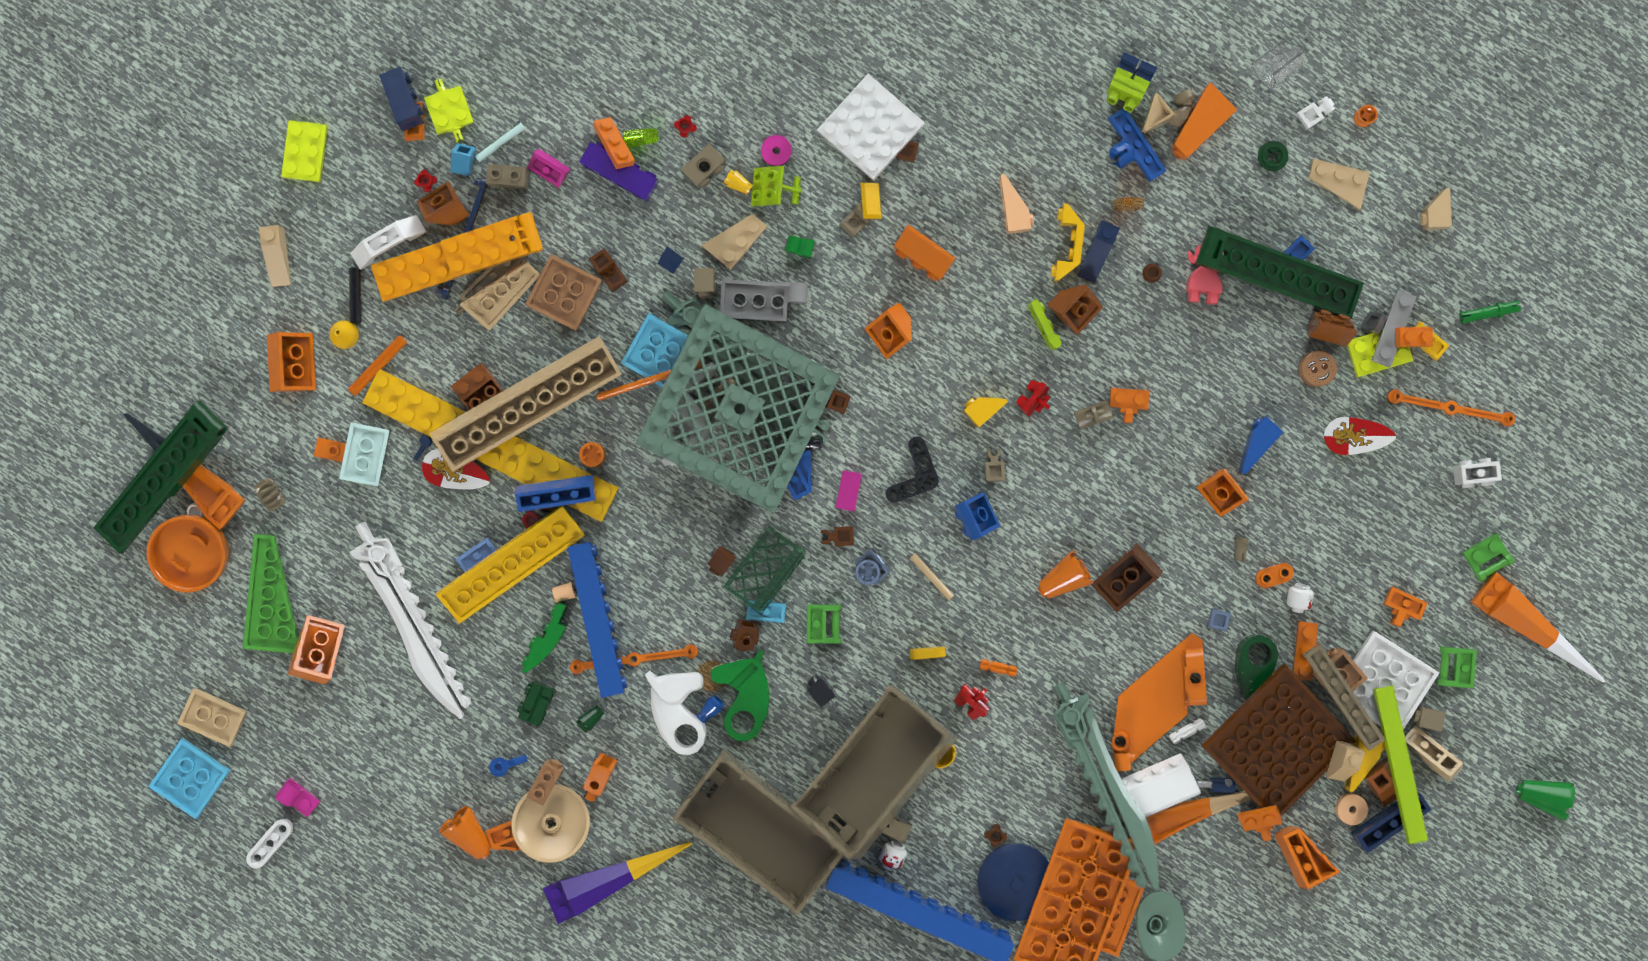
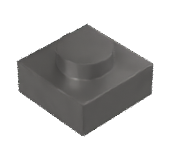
[1361,311,1388,334]

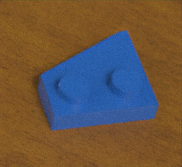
[787,450,812,500]

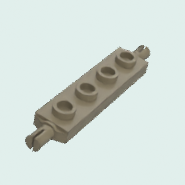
[454,255,529,316]

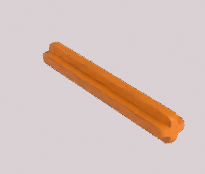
[348,335,407,396]

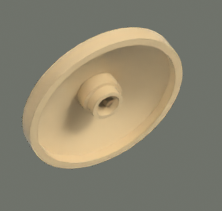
[512,784,590,863]

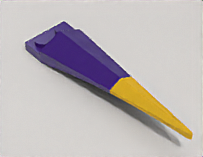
[543,842,692,924]

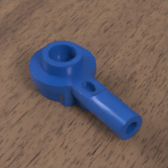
[489,754,528,777]

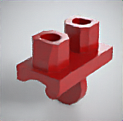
[1016,380,1050,417]
[954,683,990,720]

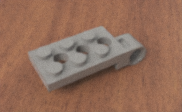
[720,279,808,322]

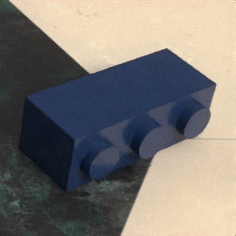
[379,67,424,131]

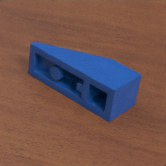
[1238,416,1283,475]

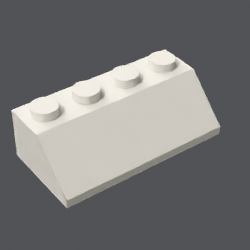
[1122,753,1201,817]

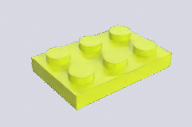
[281,120,328,183]
[1347,330,1413,378]

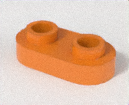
[1255,563,1294,588]

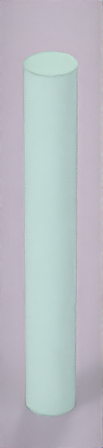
[475,123,526,162]

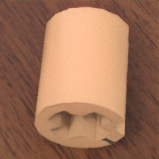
[552,582,576,603]

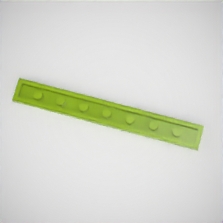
[1372,686,1428,844]

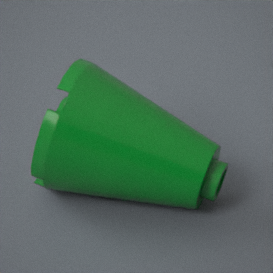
[1516,780,1575,821]

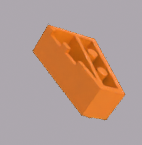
[1274,825,1340,889]

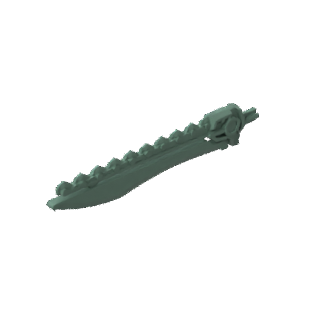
[661,290,830,443]
[1053,682,1159,890]

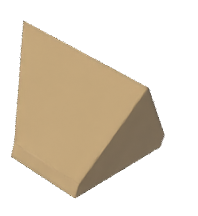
[1141,93,1175,134]

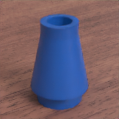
[697,695,725,723]

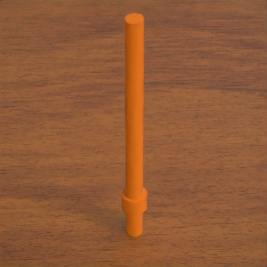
[596,361,702,401]

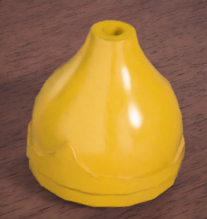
[329,320,359,349]

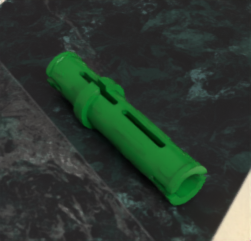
[1459,300,1521,324]

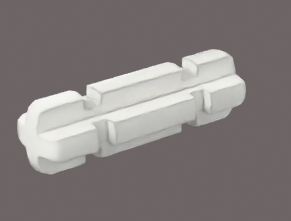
[1169,718,1206,744]

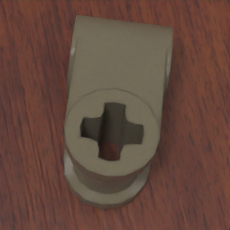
[882,817,912,843]

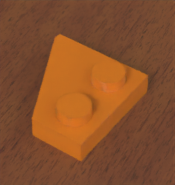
[485,820,522,851]

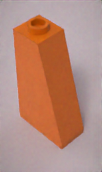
[1171,82,1237,161]

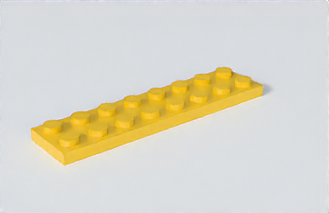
[436,505,585,624]

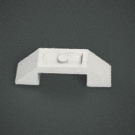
[351,215,427,270]

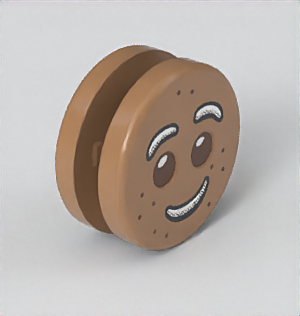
[1298,351,1337,387]

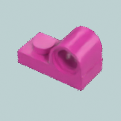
[275,778,321,817]

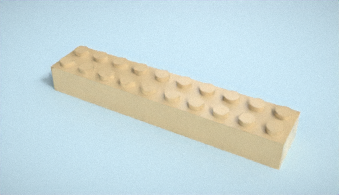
[430,336,621,471]

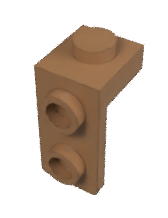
[527,759,565,806]

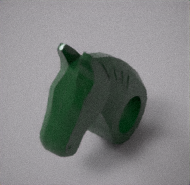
[1235,634,1279,701]

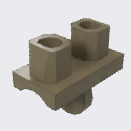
[1074,400,1113,430]

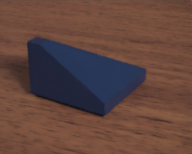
[657,247,684,274]

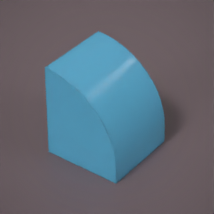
[450,143,476,176]

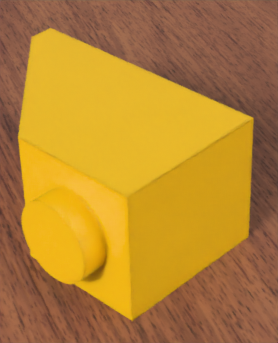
[963,397,1008,428]

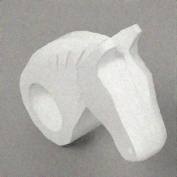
[645,671,708,755]

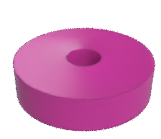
[761,135,792,166]

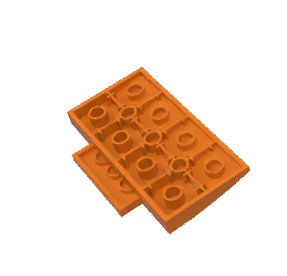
[1013,818,1144,961]

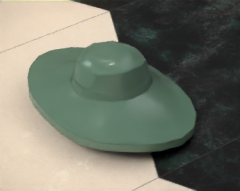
[1136,891,1186,961]

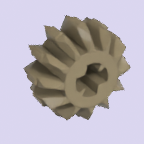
[254,478,285,511]

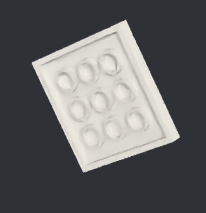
[817,74,925,181]
[1353,631,1439,729]

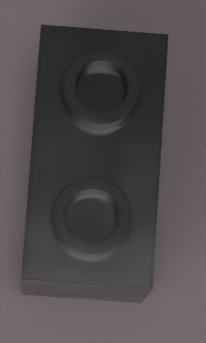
[806,674,836,708]

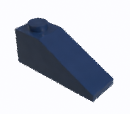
[1077,220,1120,283]

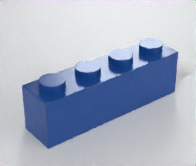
[515,475,596,512]

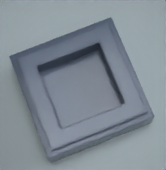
[1207,608,1231,632]

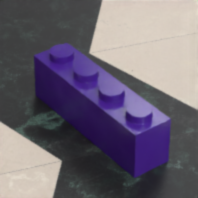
[579,142,659,203]

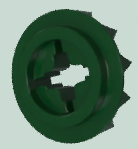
[1257,141,1289,172]

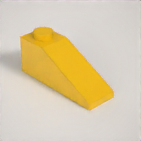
[1344,734,1385,792]

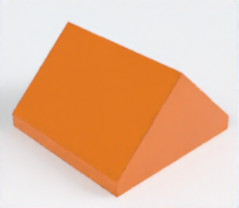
[1197,468,1249,517]

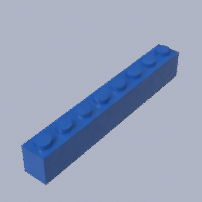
[567,542,628,698]

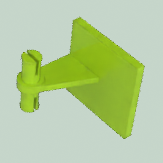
[751,166,802,206]

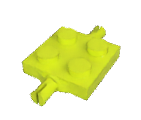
[424,79,474,143]

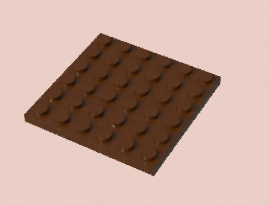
[1201,663,1356,816]

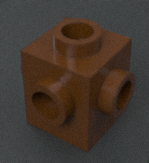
[730,619,759,651]

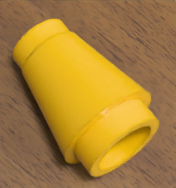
[723,170,753,194]

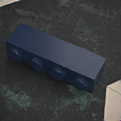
[1350,792,1431,854]

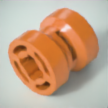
[1353,105,1378,128]

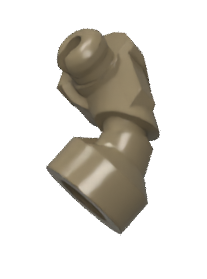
[1169,89,1194,127]

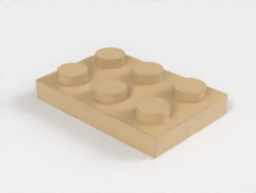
[177,688,248,747]

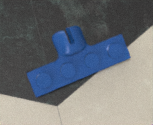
[1108,108,1167,182]

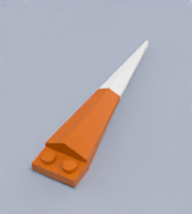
[1470,572,1605,682]

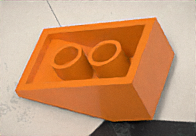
[287,615,345,685]

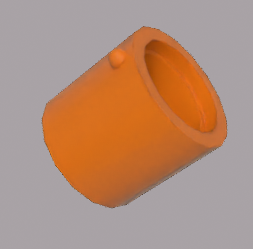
[579,442,607,468]

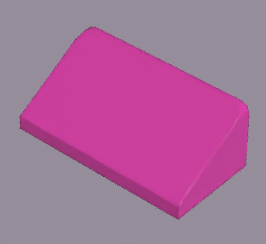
[527,149,571,188]
[836,470,862,511]

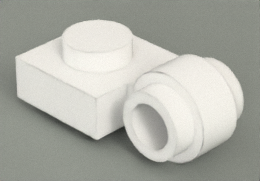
[1296,96,1335,130]

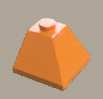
[864,302,912,359]

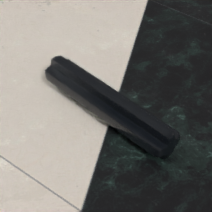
[349,267,361,324]

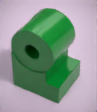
[784,236,815,259]

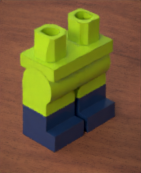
[1106,52,1158,113]

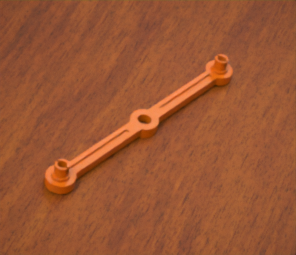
[1387,389,1515,426]
[570,644,698,674]

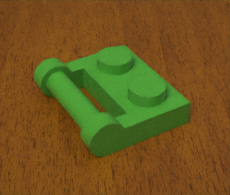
[1462,533,1515,582]
[807,604,842,644]
[1437,646,1477,688]

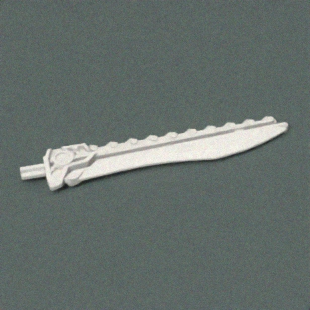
[350,521,471,719]

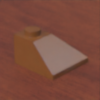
[417,181,469,225]
[1047,284,1103,335]

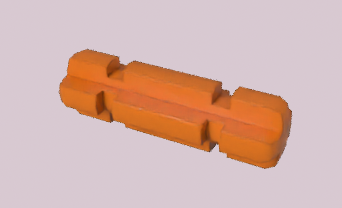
[979,659,1017,677]

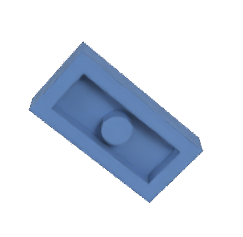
[456,537,497,572]

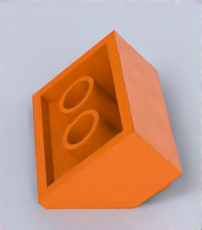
[893,224,955,282]
[267,332,316,392]

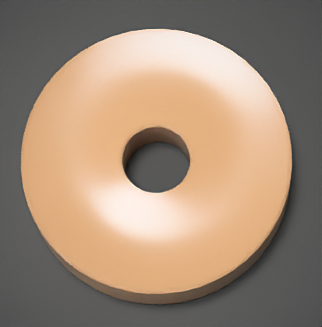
[1335,793,1368,825]

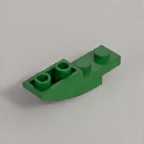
[521,602,568,673]

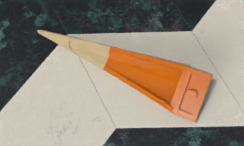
[1129,791,1251,845]

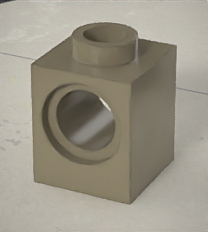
[1412,706,1446,732]

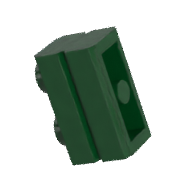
[517,681,556,726]

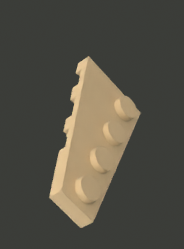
[460,260,540,331]

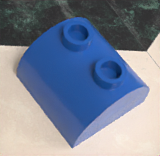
[954,492,1001,541]

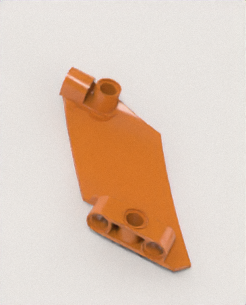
[1112,633,1207,771]

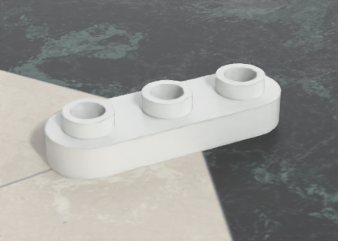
[246,819,293,869]

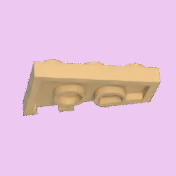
[1308,159,1370,210]
[701,214,767,270]

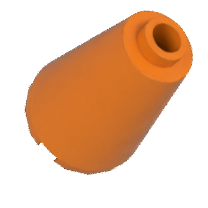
[1038,550,1093,599]
[439,806,491,859]

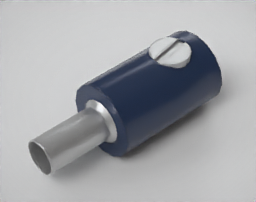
[1197,777,1236,793]

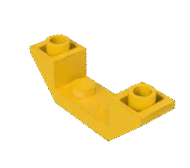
[1050,203,1085,282]

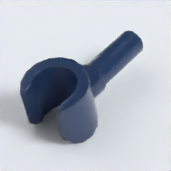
[413,435,433,461]

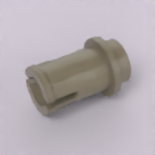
[1233,537,1249,561]

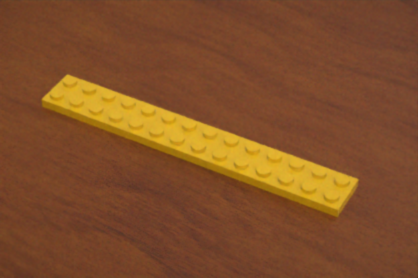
[362,369,619,522]

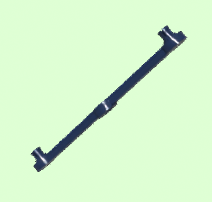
[436,177,488,300]

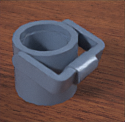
[855,550,889,585]

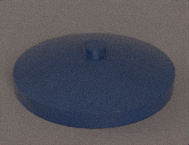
[977,843,1049,921]

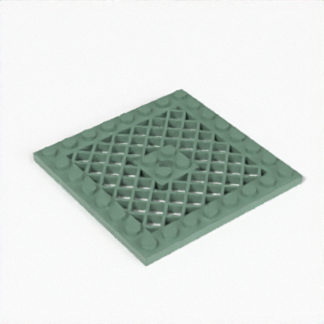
[635,304,840,513]

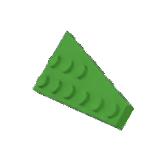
[243,534,299,653]

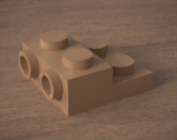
[1310,647,1368,692]

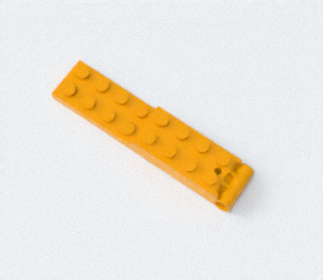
[371,212,544,302]

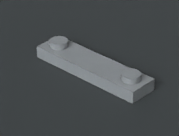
[1371,290,1417,368]

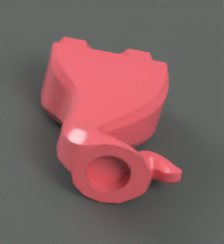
[1185,245,1223,305]

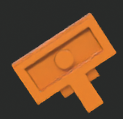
[1109,388,1149,423]
[1383,587,1428,627]
[1238,805,1282,841]

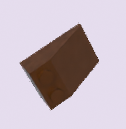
[1091,543,1163,612]

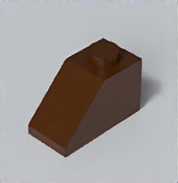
[707,545,737,576]

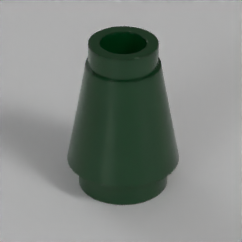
[576,705,605,733]

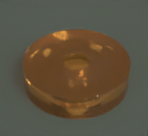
[1113,197,1144,211]
[697,660,725,691]

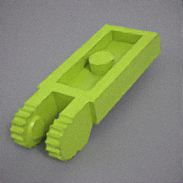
[1027,299,1062,350]

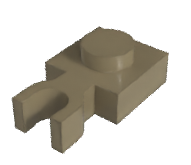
[984,448,1006,482]

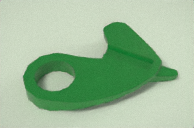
[710,650,769,741]

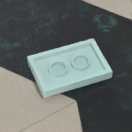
[339,422,390,486]

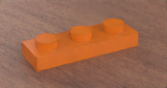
[593,117,635,169]
[1293,621,1318,681]

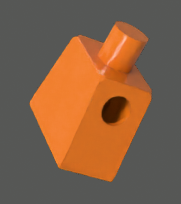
[583,753,618,801]

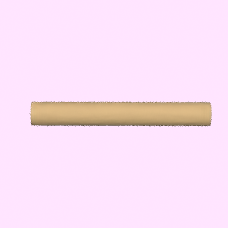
[910,553,954,601]

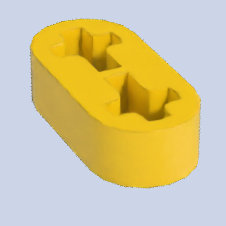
[909,646,946,660]

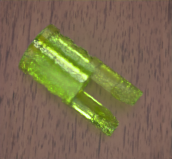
[623,128,659,148]

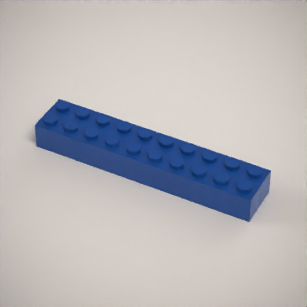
[826,859,1015,961]

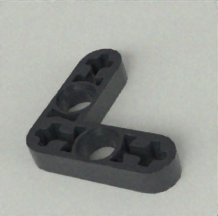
[885,436,939,503]

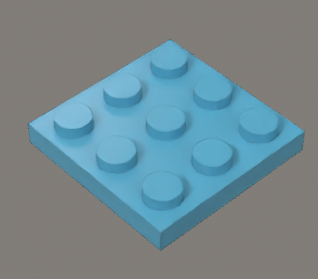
[621,313,688,388]
[148,738,231,819]

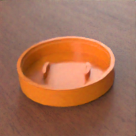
[147,514,229,593]

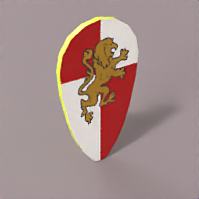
[1324,417,1396,455]
[422,449,490,489]

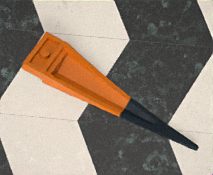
[124,413,246,530]

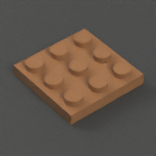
[525,254,603,331]

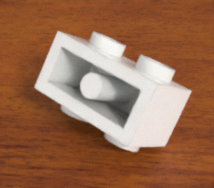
[1453,458,1502,488]

